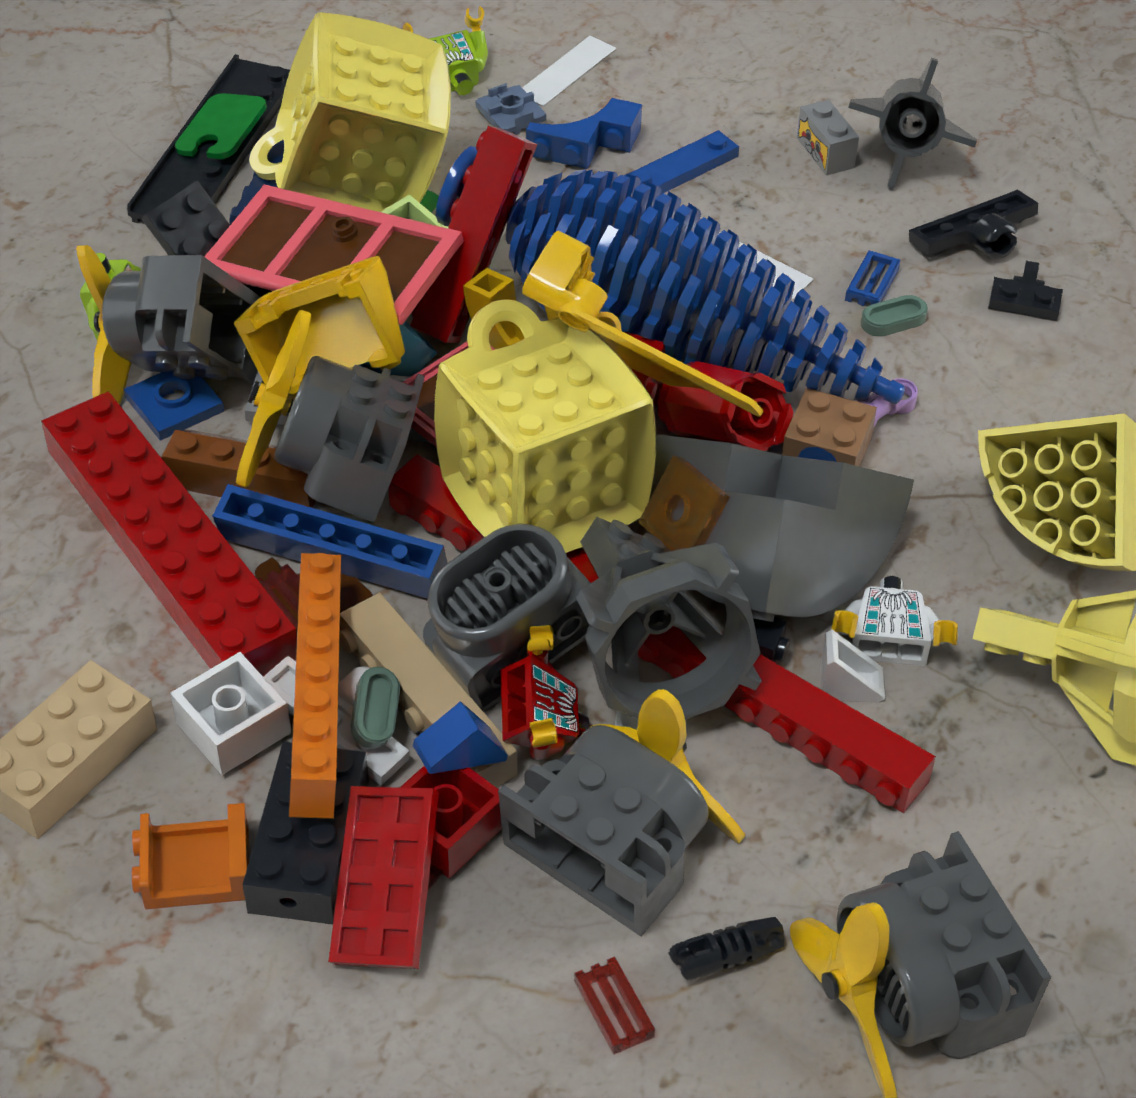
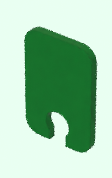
[175,93,267,159]

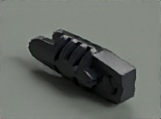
[668,917,784,980]

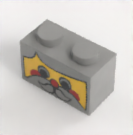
[797,99,859,175]

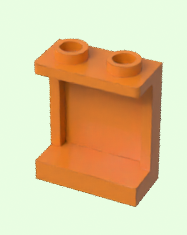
[132,803,250,910]

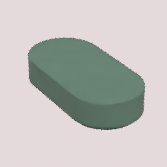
[861,295,928,337]
[351,667,400,749]

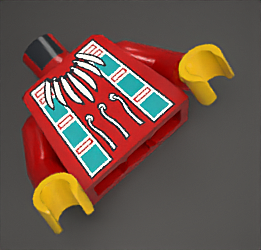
[501,625,589,760]

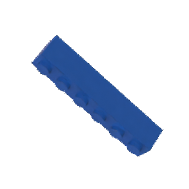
[212,484,448,599]

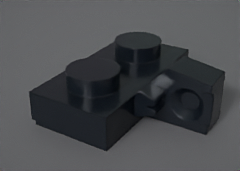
[988,260,1063,321]

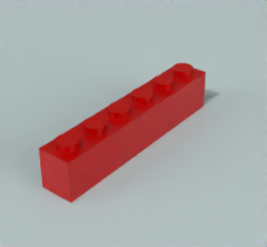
[410,126,538,343]

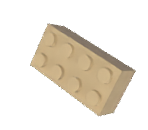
[0,660,157,839]

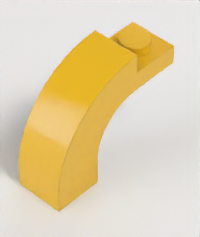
[463,268,525,349]

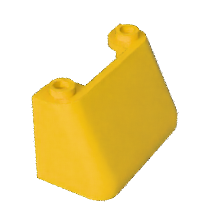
[234,256,405,399]

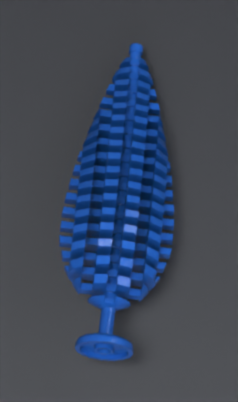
[436,146,905,404]

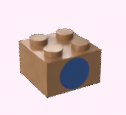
[782,388,877,467]

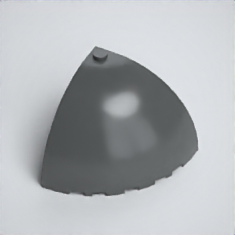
[647,434,914,622]

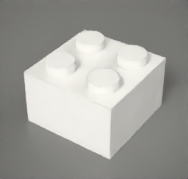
[170,652,291,775]

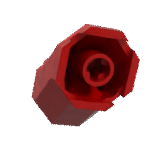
[657,361,794,451]

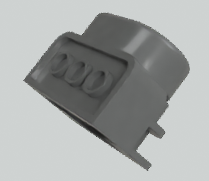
[423,524,591,712]

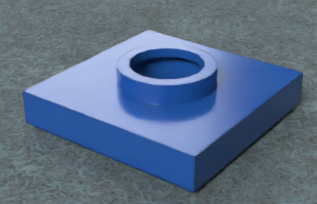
[124,372,224,441]

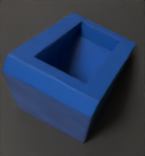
[413,701,508,774]

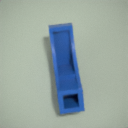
[526,98,642,169]

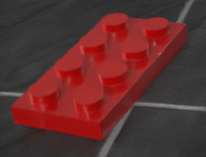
[328,786,439,969]

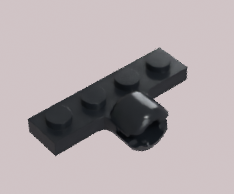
[909,190,1039,259]

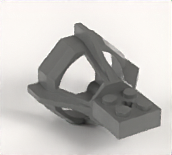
[576,517,762,719]

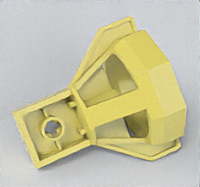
[972,590,1136,766]

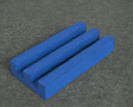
[845,250,901,306]

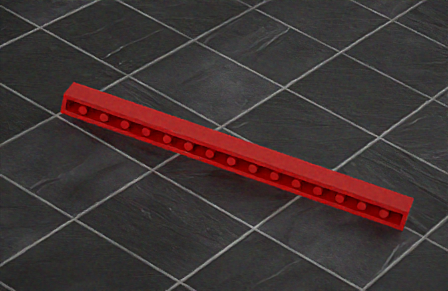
[388,454,936,814]

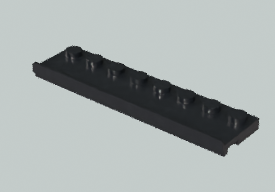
[127,54,290,223]

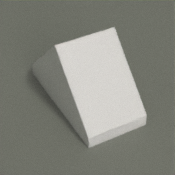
[820,630,885,702]

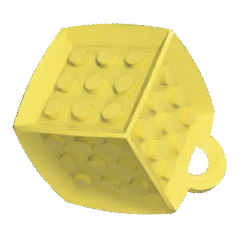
[249,12,451,212]
[434,299,656,553]

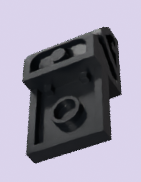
[141,180,272,297]

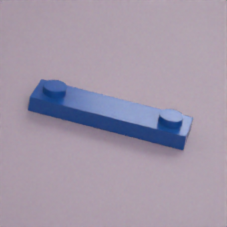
[624,130,739,194]

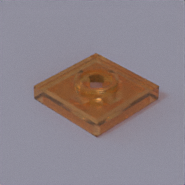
[638,455,730,551]

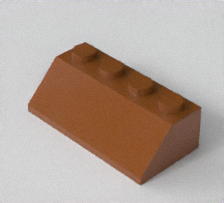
[162,430,316,508]

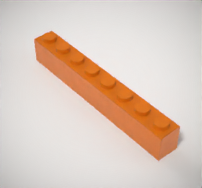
[289,553,341,819]

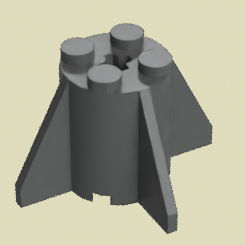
[848,57,977,188]

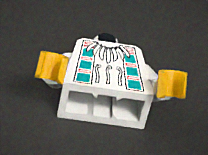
[831,576,958,666]

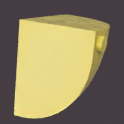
[978,413,1136,571]

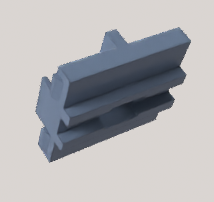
[475,83,546,135]

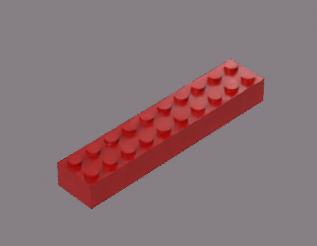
[41,391,297,677]

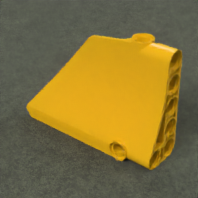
[522,230,763,417]

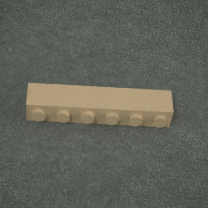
[339,592,517,787]

